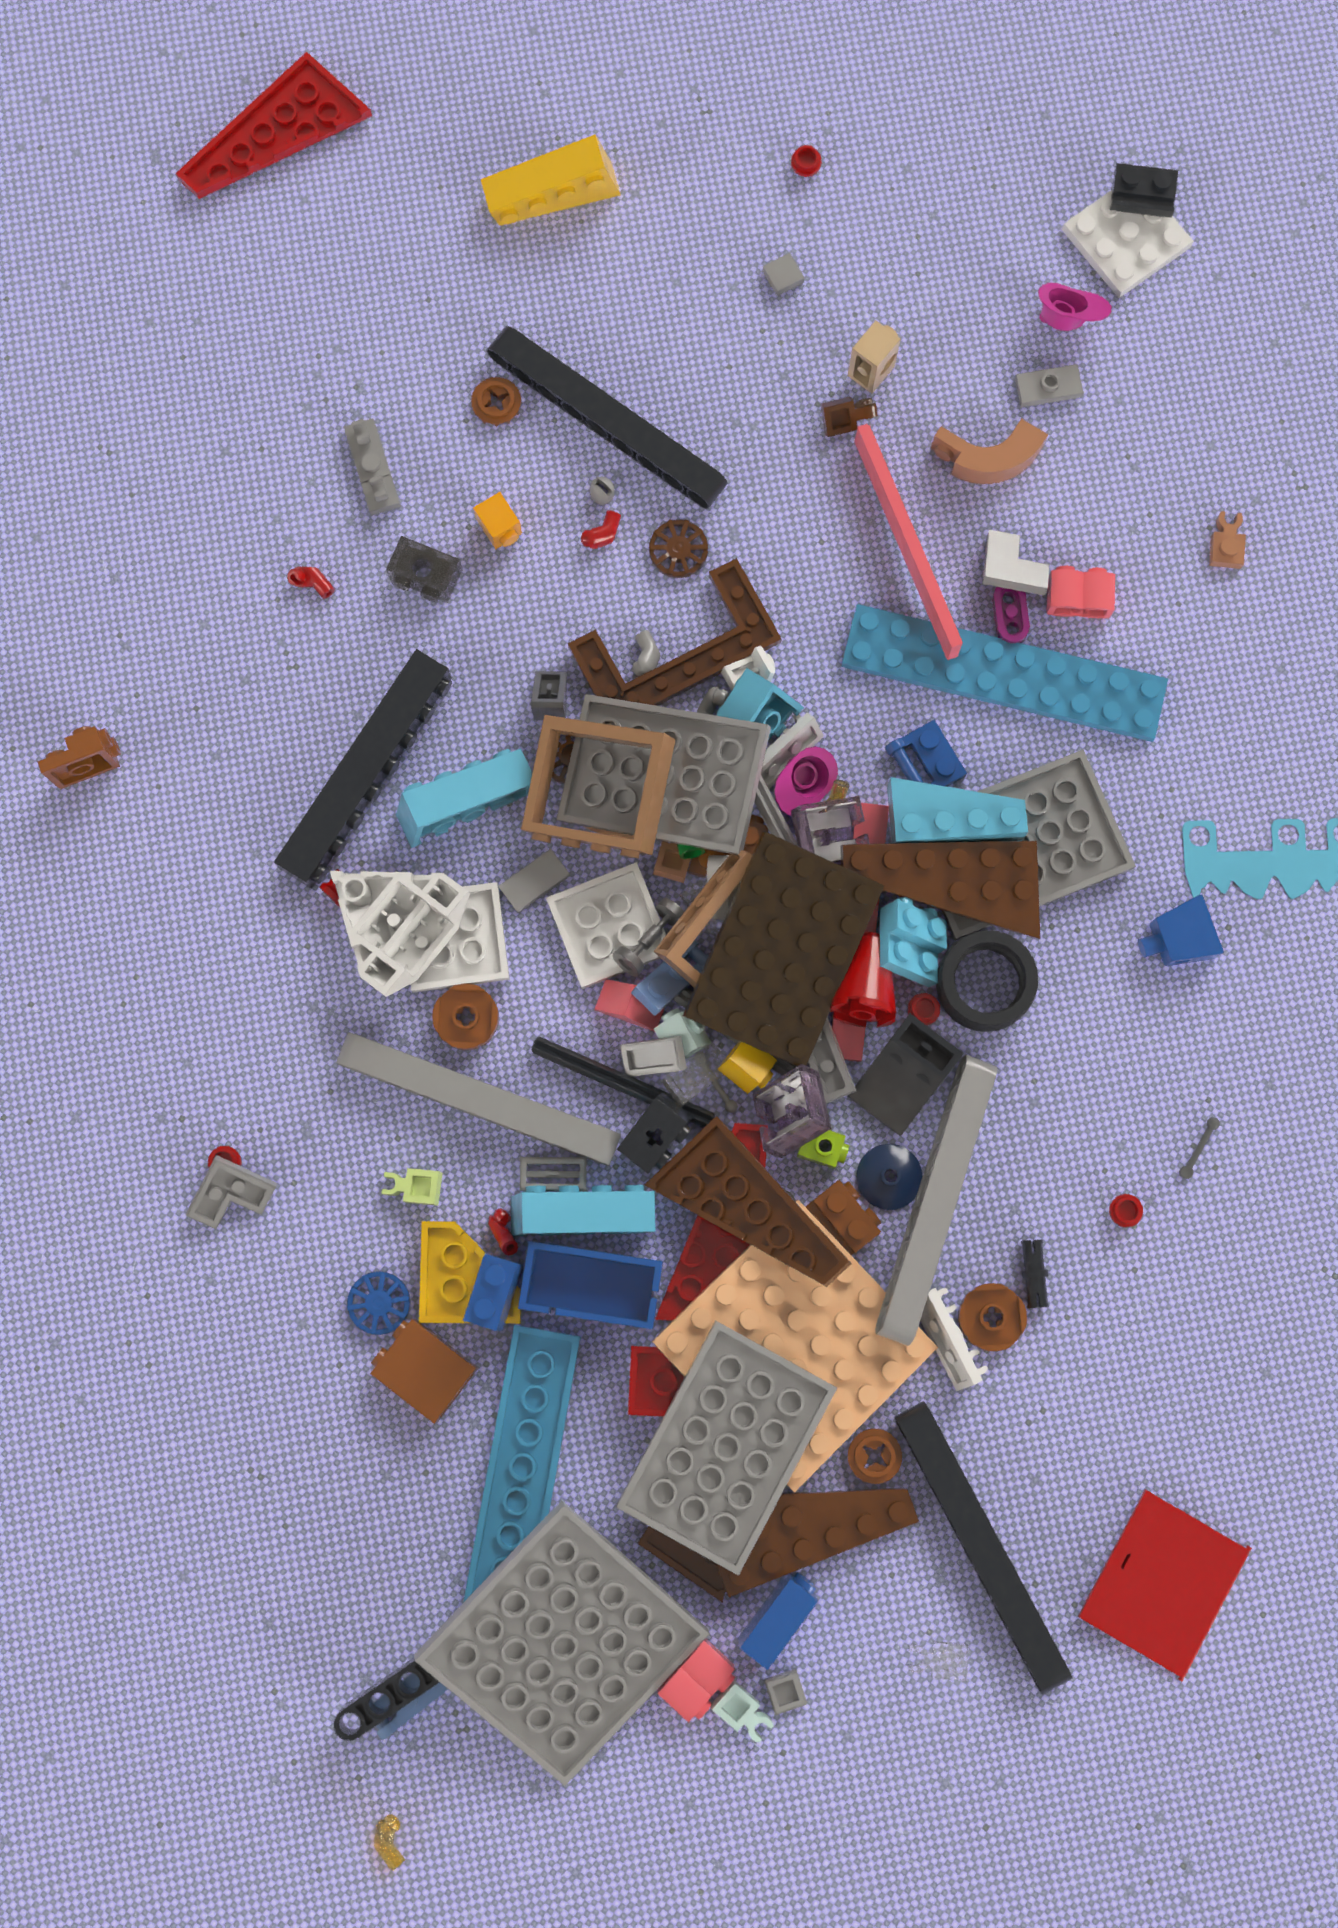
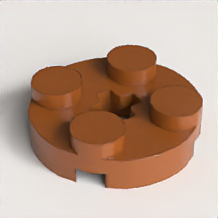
[432,984,499,1050]
[958,1283,1027,1351]

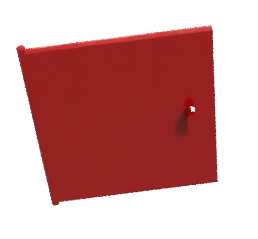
[1077,1489,1252,1682]

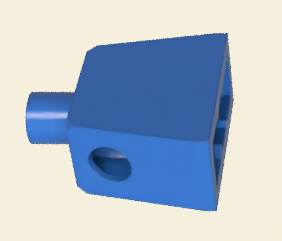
[1138,894,1224,966]

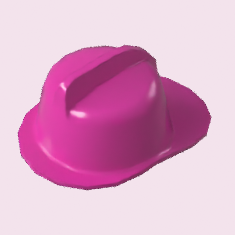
[1038,283,1112,331]
[774,746,838,817]

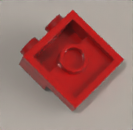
[628,1346,685,1417]

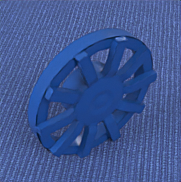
[347,1271,411,1335]

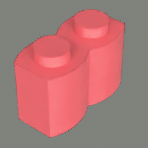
[1046,565,1115,619]
[657,1639,735,1723]

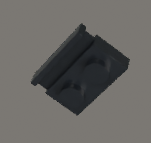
[1110,163,1179,218]

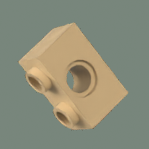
[848,320,901,394]

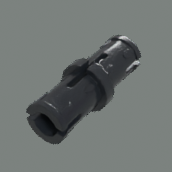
[1021,1239,1049,1309]

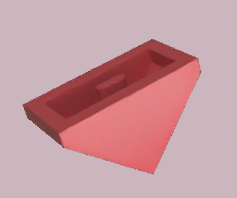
[594,979,665,1032]

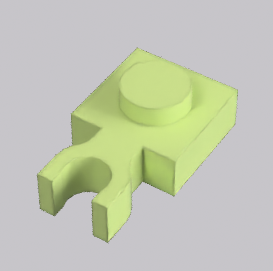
[381,1168,443,1206]

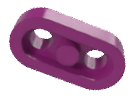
[992,587,1030,643]

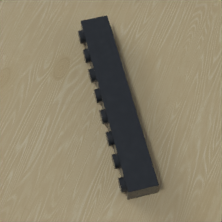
[274,649,452,889]

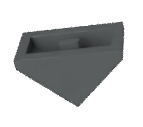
[531,671,567,720]

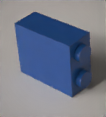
[463,1253,523,1331]
[738,1571,818,1671]

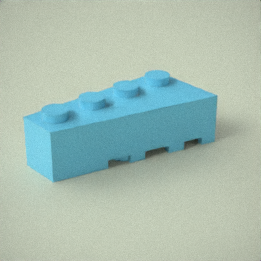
[396,748,532,848]
[887,777,1028,844]
[511,1185,656,1237]

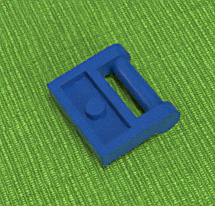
[885,719,967,787]

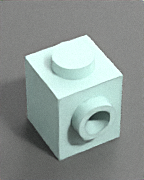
[654,1008,711,1059]

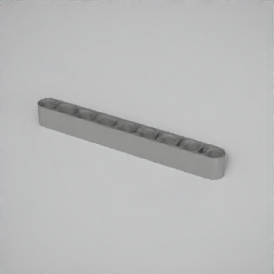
[336,1032,621,1166]
[875,1054,997,1346]

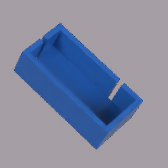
[518,1241,663,1329]

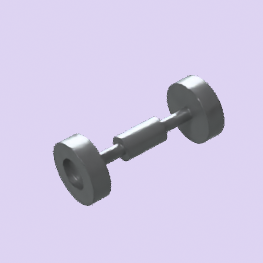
[612,898,684,977]

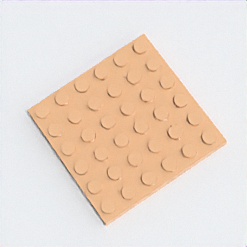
[651,1200,938,1493]

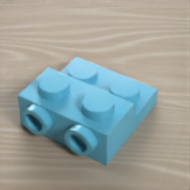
[880,897,947,987]

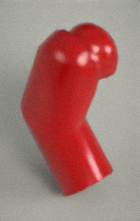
[581,510,621,549]
[287,566,335,599]
[488,1208,518,1256]

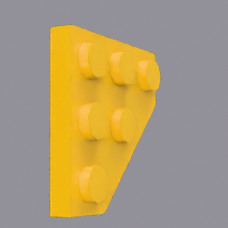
[419,1221,521,1324]

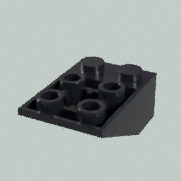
[847,1014,964,1136]

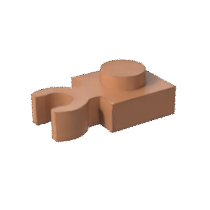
[1209,511,1246,569]
[653,841,691,883]

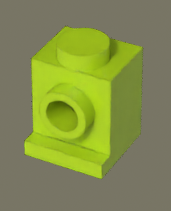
[796,1127,850,1169]

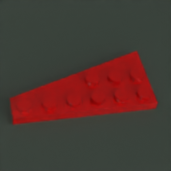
[175,51,372,199]
[655,1123,768,1321]

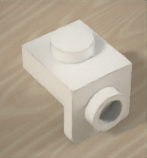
[721,645,775,691]

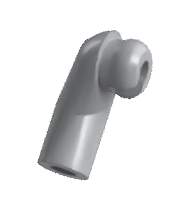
[632,630,660,677]
[697,686,729,715]

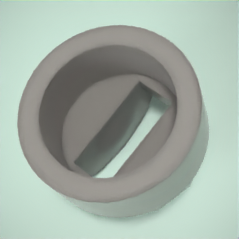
[589,476,615,505]

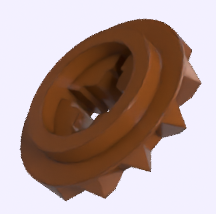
[471,377,522,427]
[848,1428,902,1484]

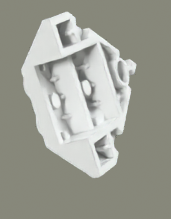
[330,871,470,997]

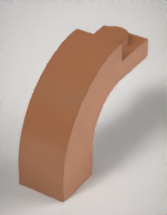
[931,418,1048,484]

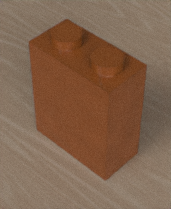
[370,1319,479,1424]

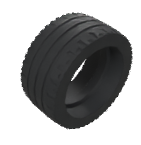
[936,930,1038,1032]

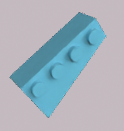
[716,668,804,740]

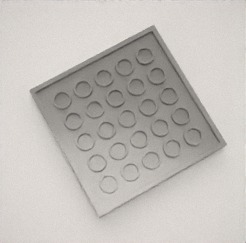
[414,1500,710,1786]

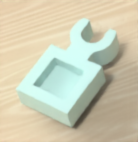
[711,1680,774,1743]

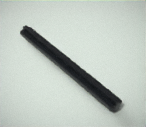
[531,1037,715,1128]

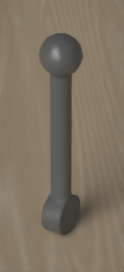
[1179,1117,1220,1179]

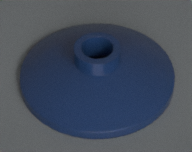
[856,1144,923,1210]

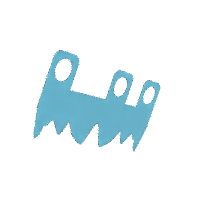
[1182,818,1338,900]

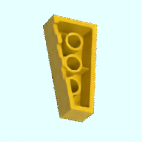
[480,134,621,226]

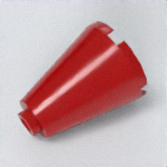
[830,932,896,1028]

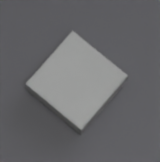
[762,252,805,296]
[764,1668,808,1715]

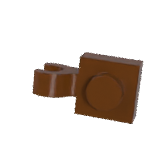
[820,396,878,437]

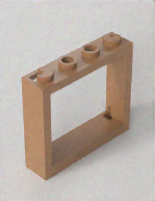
[521,715,676,859]
[654,850,752,988]

